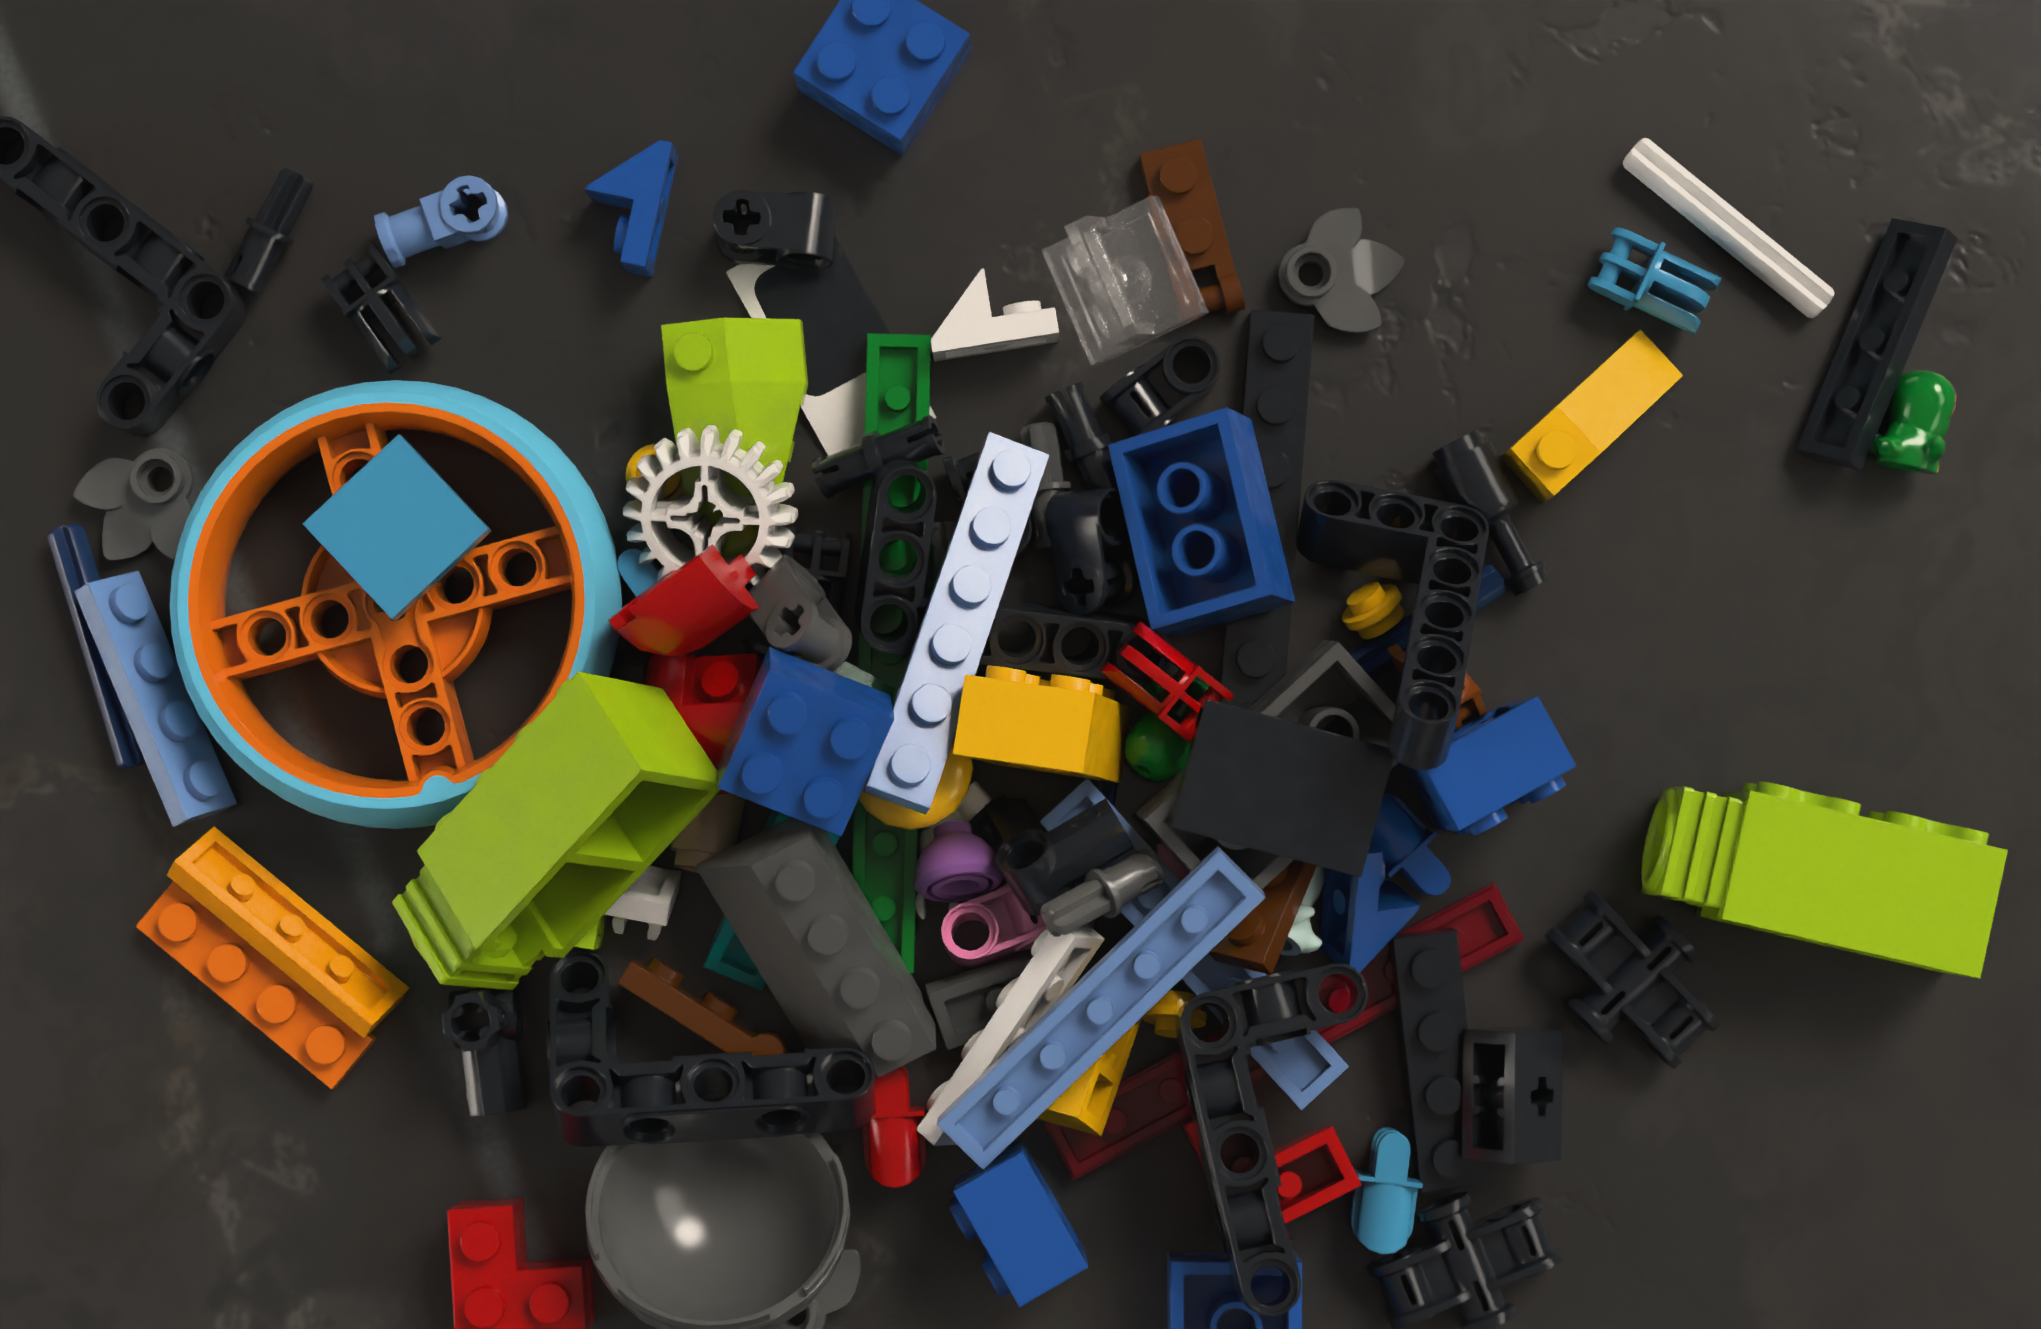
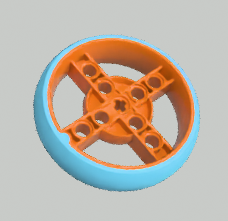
[170,380,622,829]

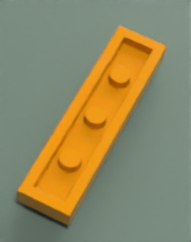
[167,826,410,1038]

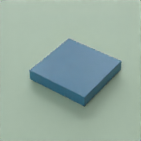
[303,434,492,621]

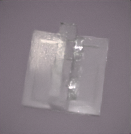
[1041,195,1209,366]

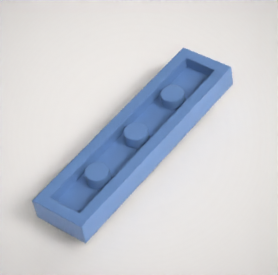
[74,571,237,827]

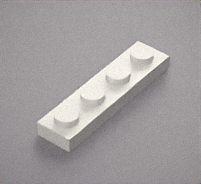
[916,924,1104,1146]

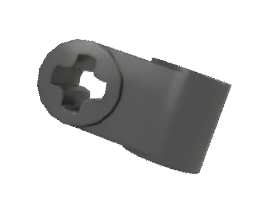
[748,555,852,672]

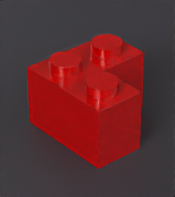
[1181,1118,1362,1224]
[447,1197,596,1329]

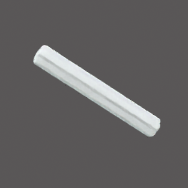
[1623,138,1835,318]

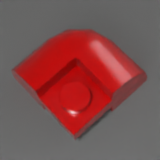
[608,544,760,656]
[642,652,763,795]

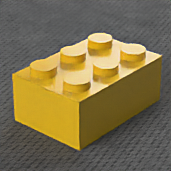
[953,665,1132,783]

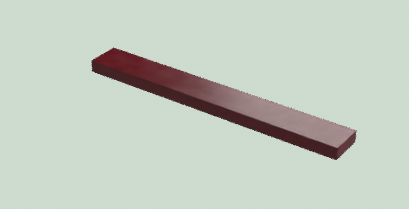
[1043,882,1525,1180]

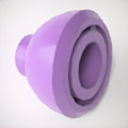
[914,820,1004,903]

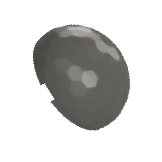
[585,1092,850,1329]

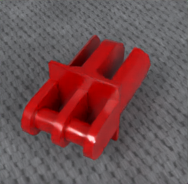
[1100,621,1235,743]
[862,1065,927,1188]

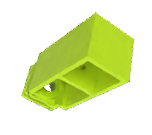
[392,671,721,990]
[1641,781,2008,979]

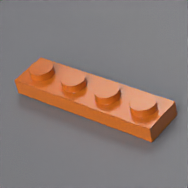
[136,881,377,1090]

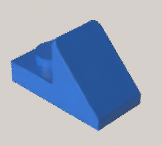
[585,140,679,277]
[1319,843,1420,972]

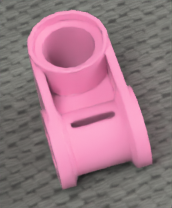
[941,883,1047,969]

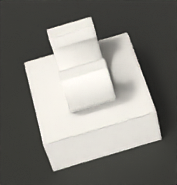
[605,866,681,941]

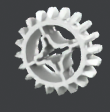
[623,425,798,585]

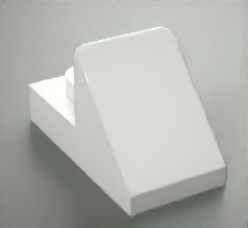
[931,268,1059,362]

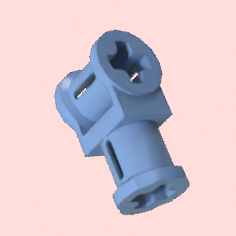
[374,175,508,268]

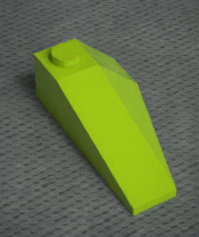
[661,317,808,573]

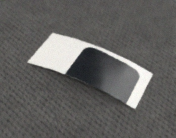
[726,237,937,456]

